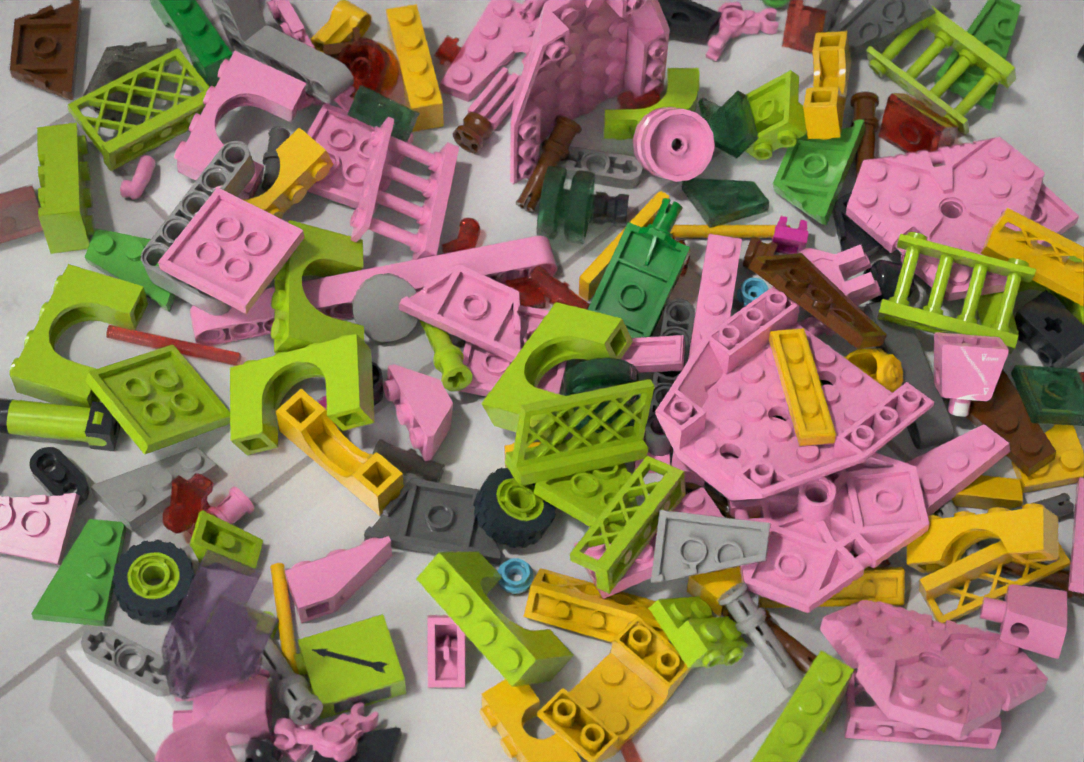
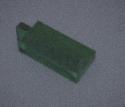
[698,91,758,159]

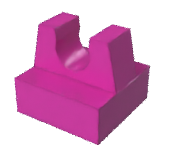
[772,216,809,254]

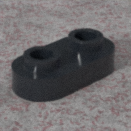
[29,447,90,506]

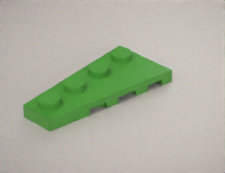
[934,0,1021,111]

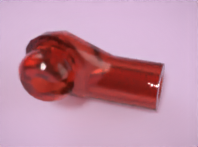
[617,88,661,109]
[441,217,481,254]

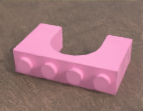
[174,51,306,199]

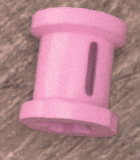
[206,486,254,525]

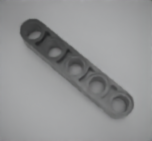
[643,299,695,456]
[864,299,954,450]

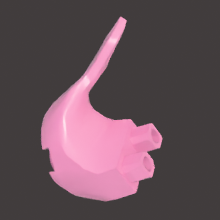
[154,665,272,762]

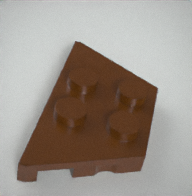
[9,0,82,100]

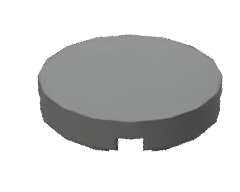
[352,273,418,342]

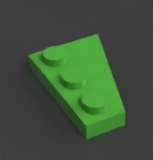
[84,228,176,312]
[31,519,127,627]

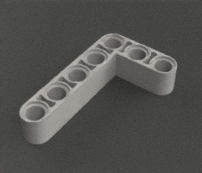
[212,0,354,104]
[141,140,255,316]

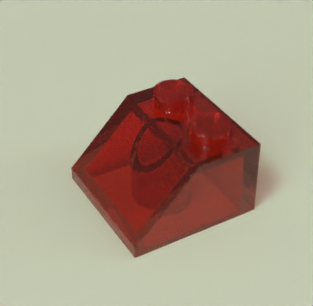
[878,93,958,167]

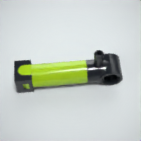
[0,398,121,452]

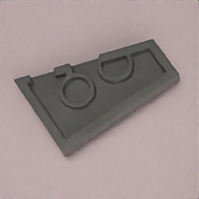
[831,0,936,57]

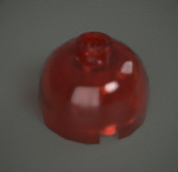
[337,38,400,104]

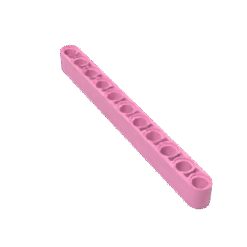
[190,236,558,346]

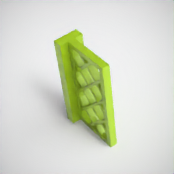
[67,48,214,171]
[505,379,655,486]

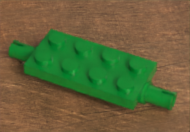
[579,198,691,390]

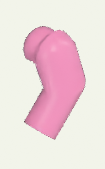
[120,156,155,200]

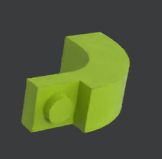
[603,68,700,140]

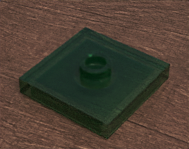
[1011,365,1084,426]

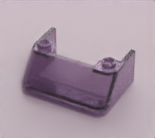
[161,549,278,700]

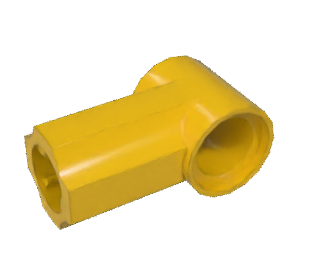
[310,0,372,53]

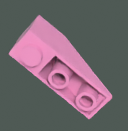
[285,536,392,623]

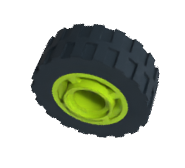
[473,467,557,548]
[113,539,196,625]

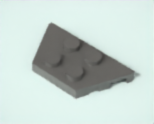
[364,478,501,565]

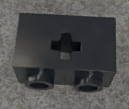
[1014,290,1084,374]

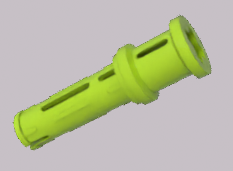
[419,319,473,392]

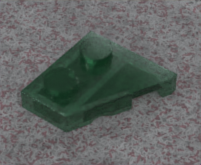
[681,178,770,228]

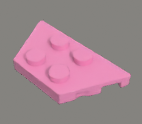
[398,263,521,362]

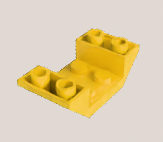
[537,616,691,762]

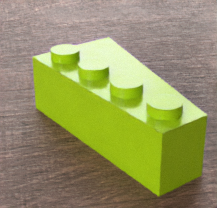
[37,122,95,254]

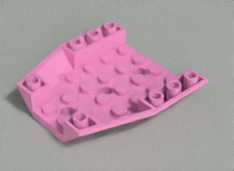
[510,0,670,185]
[655,286,934,500]

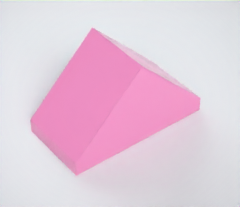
[427,615,466,687]

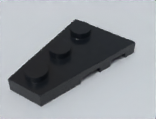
[658,0,722,40]

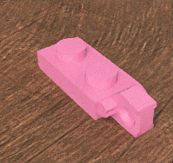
[267,0,315,49]

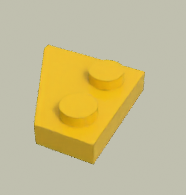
[1011,416,1084,493]

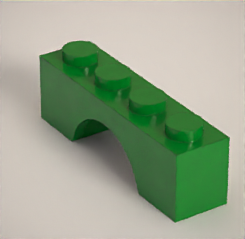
[150,0,233,87]

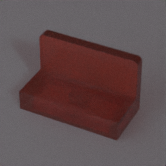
[782,0,827,54]

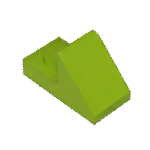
[190,511,264,575]

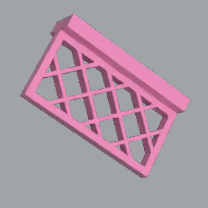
[844,663,1002,749]

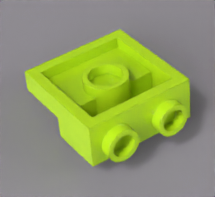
[740,70,806,160]
[649,596,748,669]

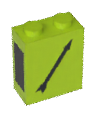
[294,614,406,720]

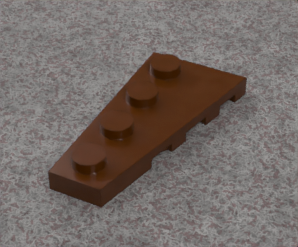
[749,253,887,349]
[946,369,1056,476]

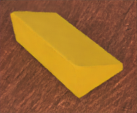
[952,475,1023,510]

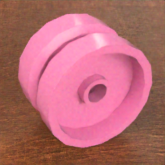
[633,107,715,182]

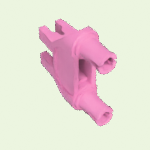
[797,244,882,336]

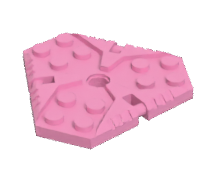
[846,137,1045,301]
[721,416,929,613]
[820,600,1048,738]

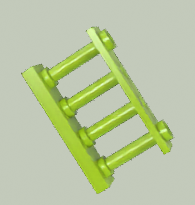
[866,5,1016,136]
[877,232,1036,354]

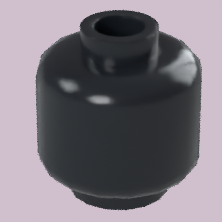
[863,260,914,302]

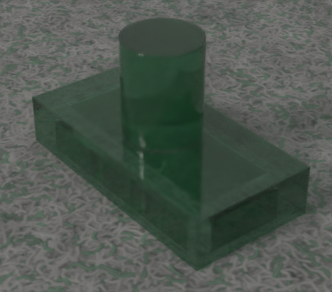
[347,85,420,142]

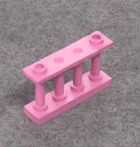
[350,117,459,260]

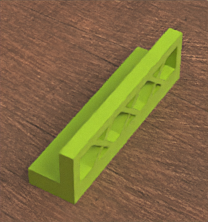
[569,456,686,594]

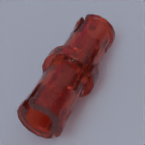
[526,264,590,310]

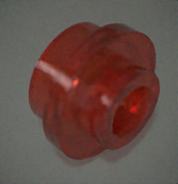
[434,35,461,66]

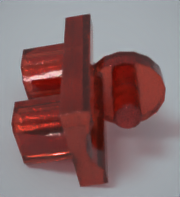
[162,473,214,537]

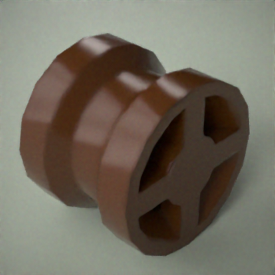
[453,112,493,153]
[742,236,779,269]

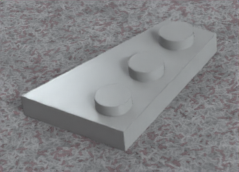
[90,447,219,532]
[651,510,771,584]

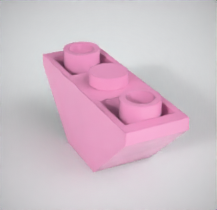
[383,364,453,461]

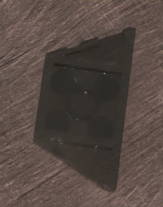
[83,38,178,133]

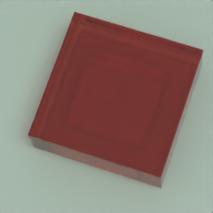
[505,274,546,309]

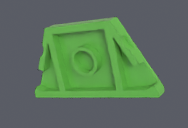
[772,119,866,225]

